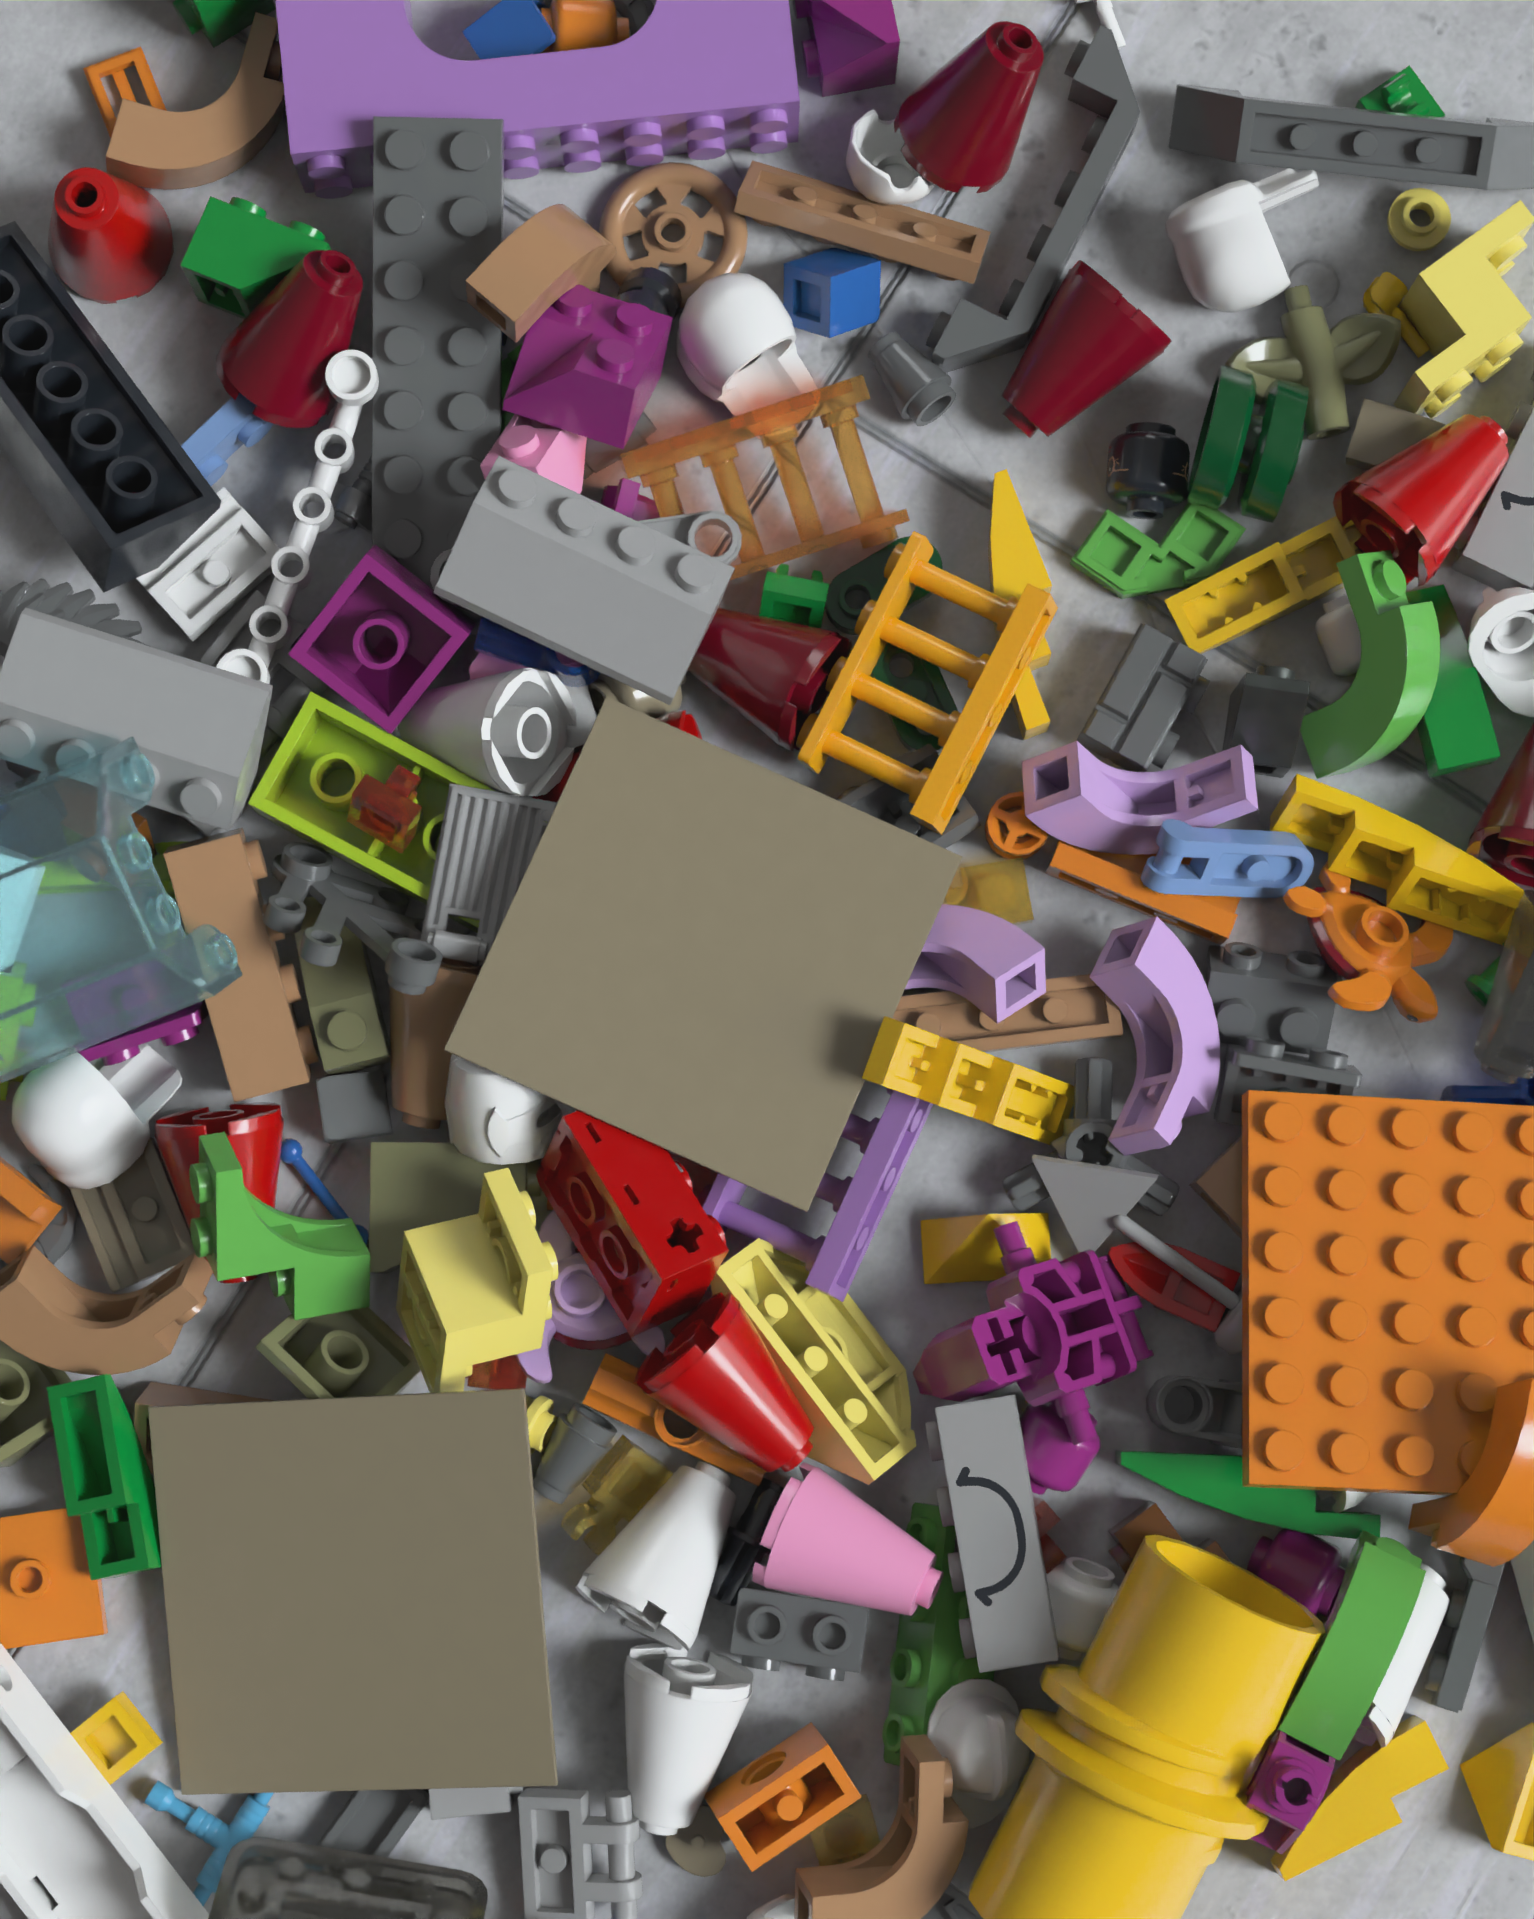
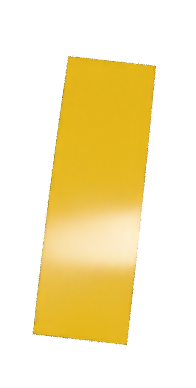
[1271,1715,1449,1881]

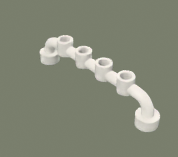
[216,349,379,684]

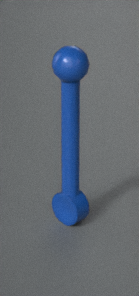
[280,1138,369,1245]

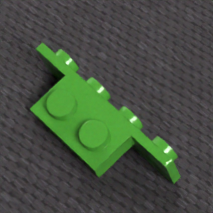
[882,1502,995,1766]

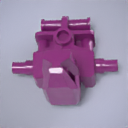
[912,1221,1154,1446]

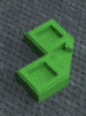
[1070,502,1246,599]

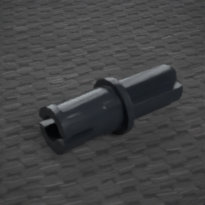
[709,1477,784,1607]

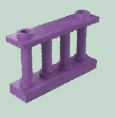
[697,1088,933,1302]

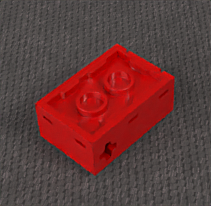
[536,1110,729,1337]

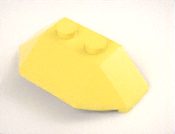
[710,1238,916,1485]

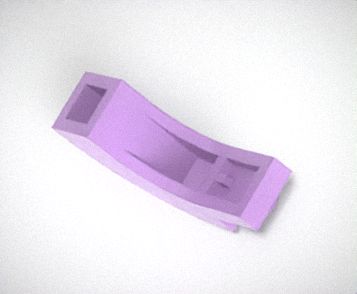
[1022,741,1258,855]
[905,904,1046,1024]
[1090,916,1220,1156]

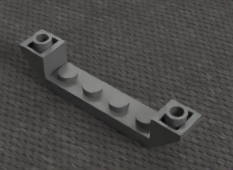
[926,25,1140,373]
[1168,84,1534,190]

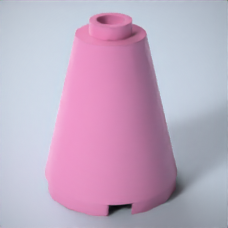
[752,1462,944,1616]

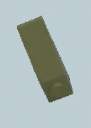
[294,876,391,1076]

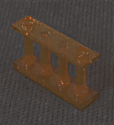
[619,374,910,580]

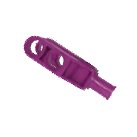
[1245,1724,1335,1854]

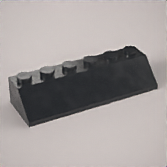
[0,221,221,593]

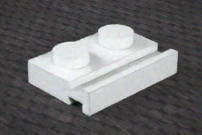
[136,487,280,642]

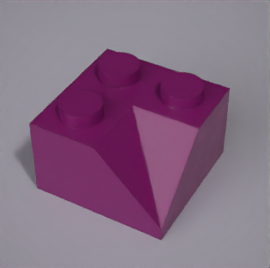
[792,0,900,97]
[502,284,673,449]
[288,544,476,734]

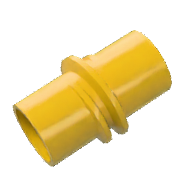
[968,1535,1326,1919]

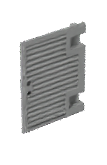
[420,783,558,967]

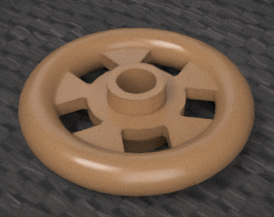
[599,162,748,308]

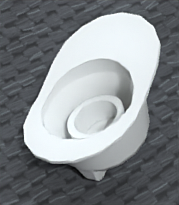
[1467,587,1534,717]
[927,1679,1030,1828]

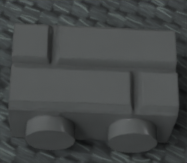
[1076,623,1210,772]

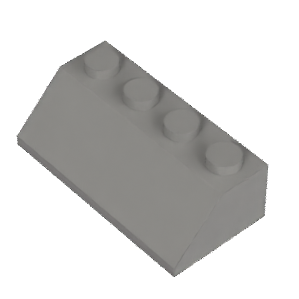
[434,456,735,705]
[0,607,273,831]

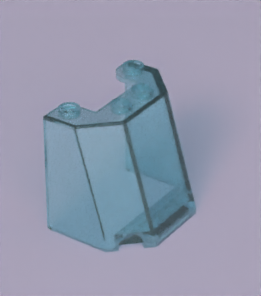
[0,736,243,1083]

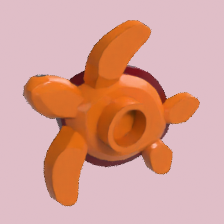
[1283,860,1454,1023]

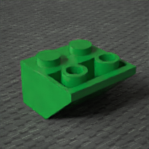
[180,196,331,319]

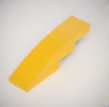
[988,469,1052,741]
[1164,516,1362,654]
[1270,773,1532,945]
[862,1016,1074,1145]

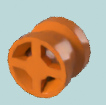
[984,791,1049,861]

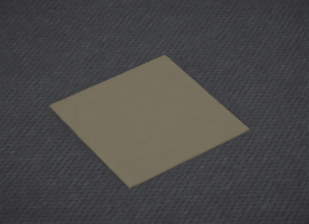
[444,697,963,1213]
[148,1388,558,1795]

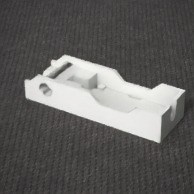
[0,1643,212,1919]

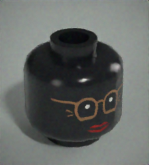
[1106,422,1190,520]

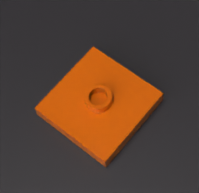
[0,1508,108,1649]

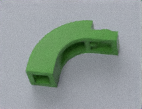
[1300,550,1440,779]
[1278,1530,1426,1761]

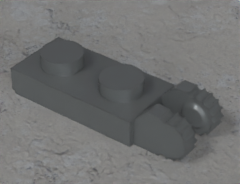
[1424,1557,1505,1713]

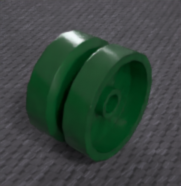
[1186,365,1309,523]

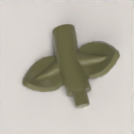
[1225,285,1401,440]

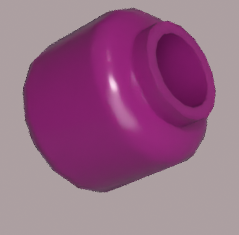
[1020,1401,1101,1495]
[1247,1528,1346,1617]

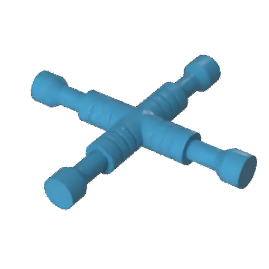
[144,1780,322,1907]

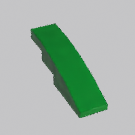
[1115,1450,1381,1539]

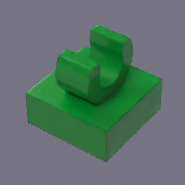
[1355,65,1445,118]
[759,563,829,629]

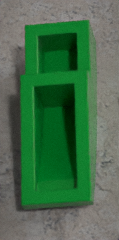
[1406,584,1501,778]
[47,1374,162,1580]

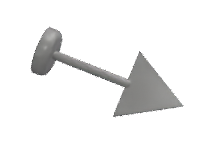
[1031,1154,1242,1356]

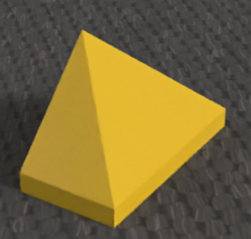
[920,1213,1051,1284]
[1460,1722,1534,1861]

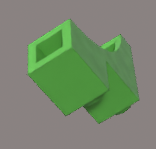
[189,1132,370,1320]

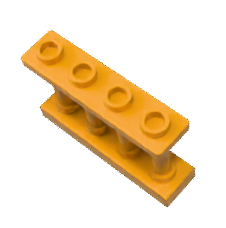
[796,531,1058,835]

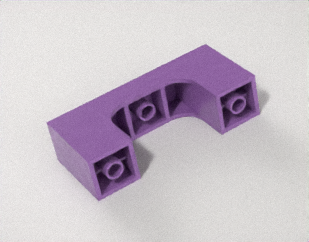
[275,0,800,199]

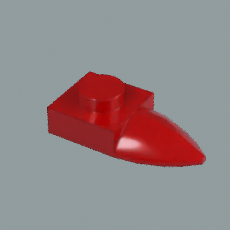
[1108,1242,1241,1333]

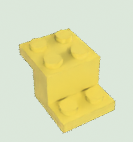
[1394,200,1534,419]
[396,1168,558,1393]

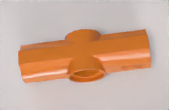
[582,1353,766,1487]

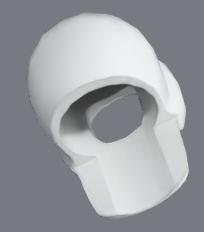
[1165,168,1319,313]
[676,273,820,440]
[12,1043,182,1189]

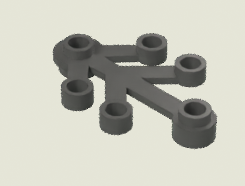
[263,842,443,995]

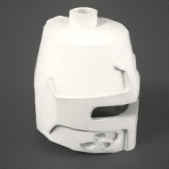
[444,1054,563,1165]

